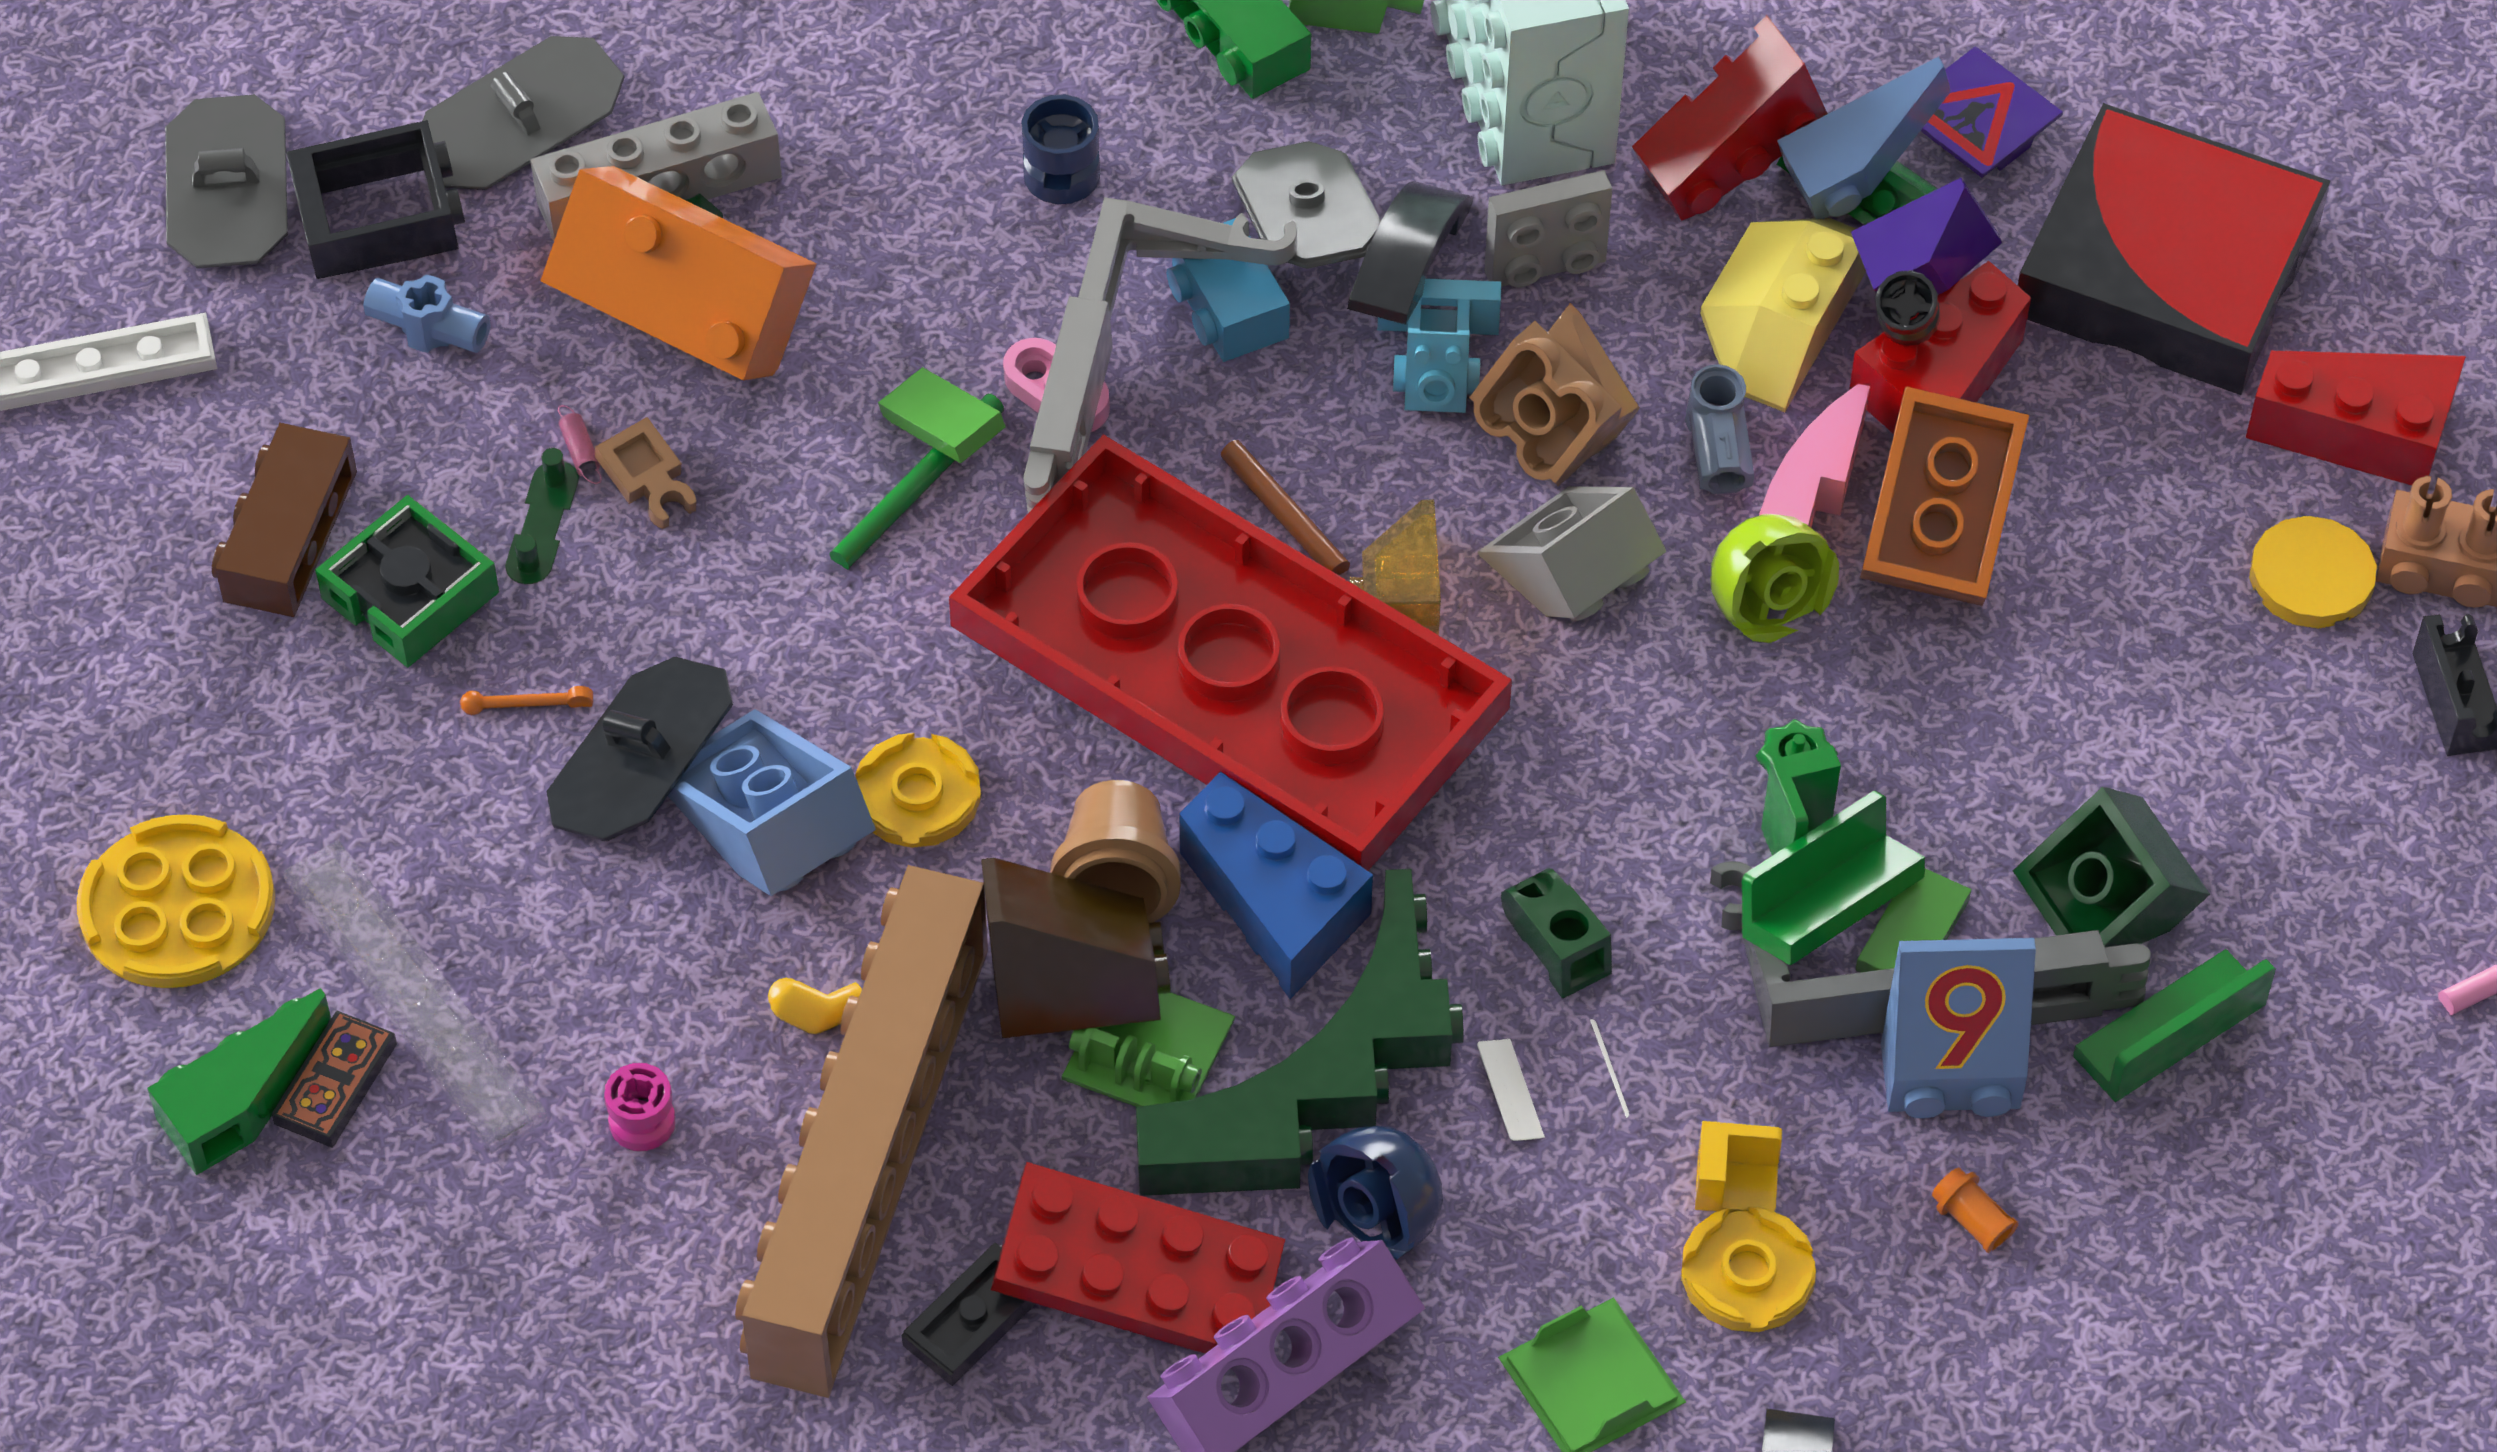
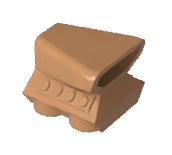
[1469,303,1640,486]

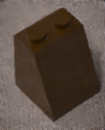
[981,858,1171,1038]

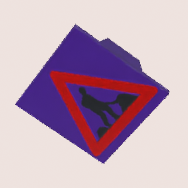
[1921,46,2063,178]

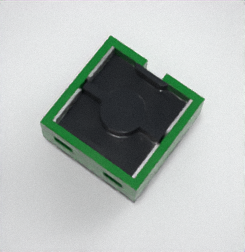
[315,495,499,668]

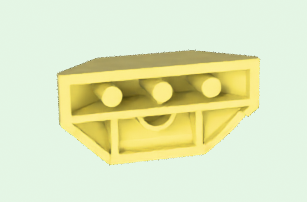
[1700,218,1866,412]

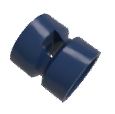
[1021,94,1100,205]

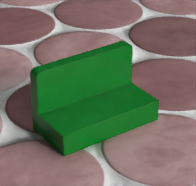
[1761,745,1841,856]

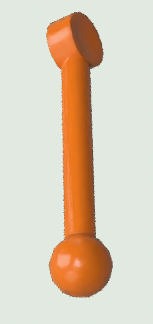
[460,686,593,715]

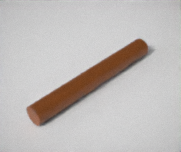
[1221,440,1350,575]

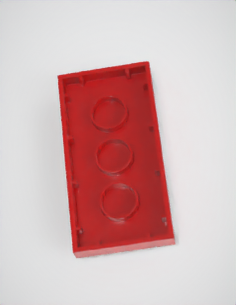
[949,434,1512,871]

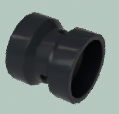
[1875,270,1940,346]

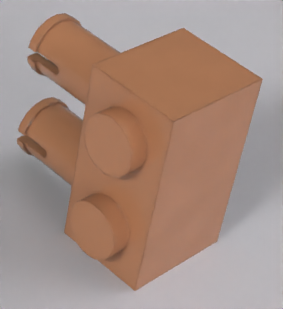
[2376,476,2497,608]

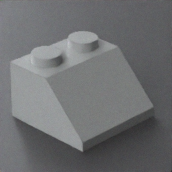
[1477,486,1667,621]

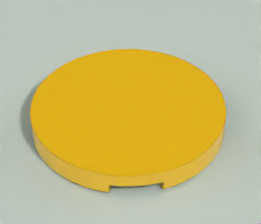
[77,815,275,988]

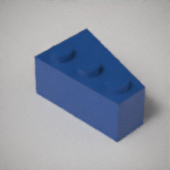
[1179,771,1373,999]

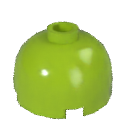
[1710,514,1839,643]

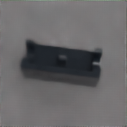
[2412,614,2497,756]

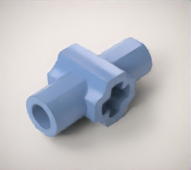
[363,274,491,353]

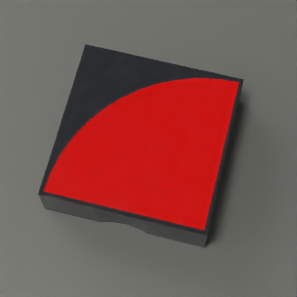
[2017,103,2331,395]

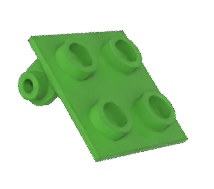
[1061,993,1235,1107]

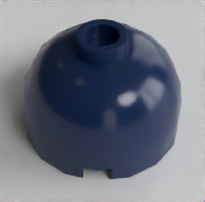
[1308,1126,1443,1261]

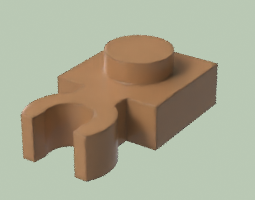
[595,417,696,529]

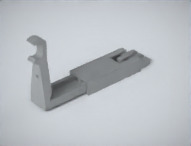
[1023,197,1298,513]

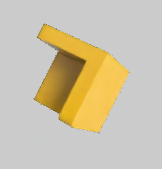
[1695,1121,1782,1213]

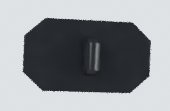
[546,657,733,841]

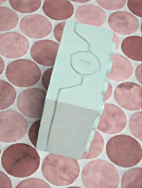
[1430,0,1629,186]

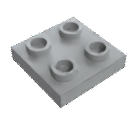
[1484,170,1612,288]

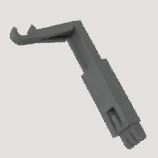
[1710,861,2151,1047]

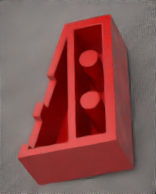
[1632,15,1828,221]
[1849,261,2031,435]
[2245,350,2466,486]

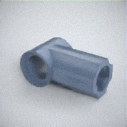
[1685,364,1754,494]

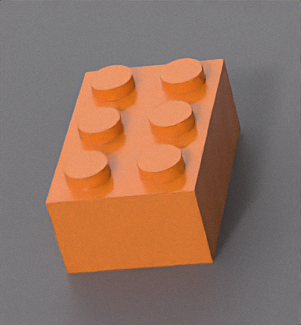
[1860,387,2029,606]

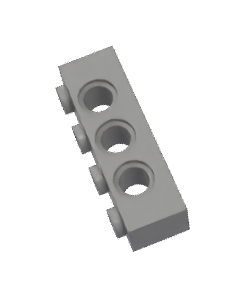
[530,92,782,242]

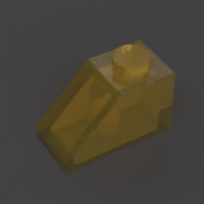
[1349,499,1441,635]

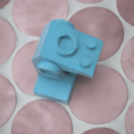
[1377,278,1501,413]

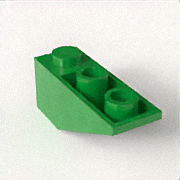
[1156,0,1312,99]
[147,988,331,1175]

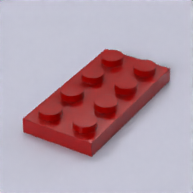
[990,1162,1285,1354]

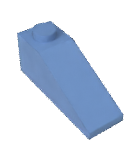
[1777,56,1951,219]

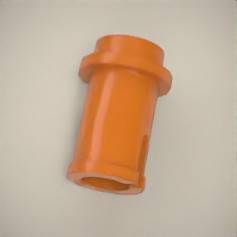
[1932,1167,2018,1253]

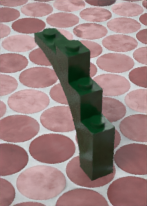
[1136,869,1464,1196]

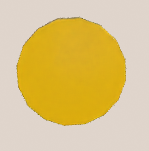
[2249,516,2377,629]
[855,733,981,848]
[1681,1206,1816,1332]

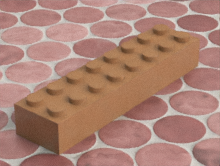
[735,865,988,1398]

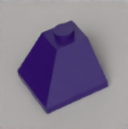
[1851,178,2002,315]

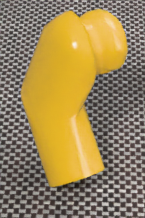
[768,977,862,1034]

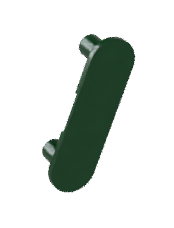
[505,448,579,584]

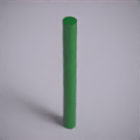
[830,393,1004,570]

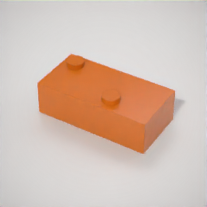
[540,166,817,381]

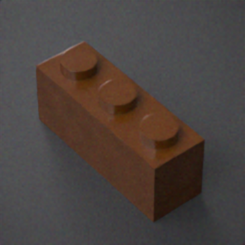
[211,422,357,617]

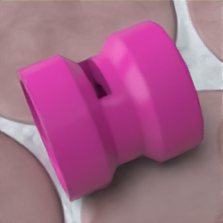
[604,1063,676,1151]

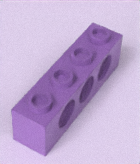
[1147,1237,1426,1452]

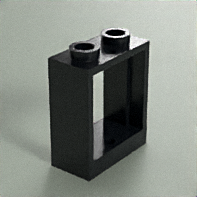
[286,120,465,279]

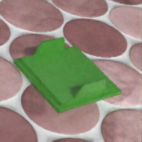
[1498,1297,1686,1452]

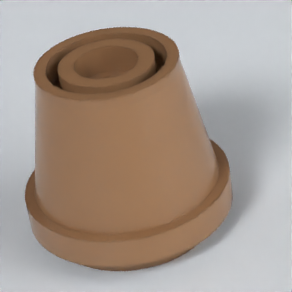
[1050,780,1181,923]

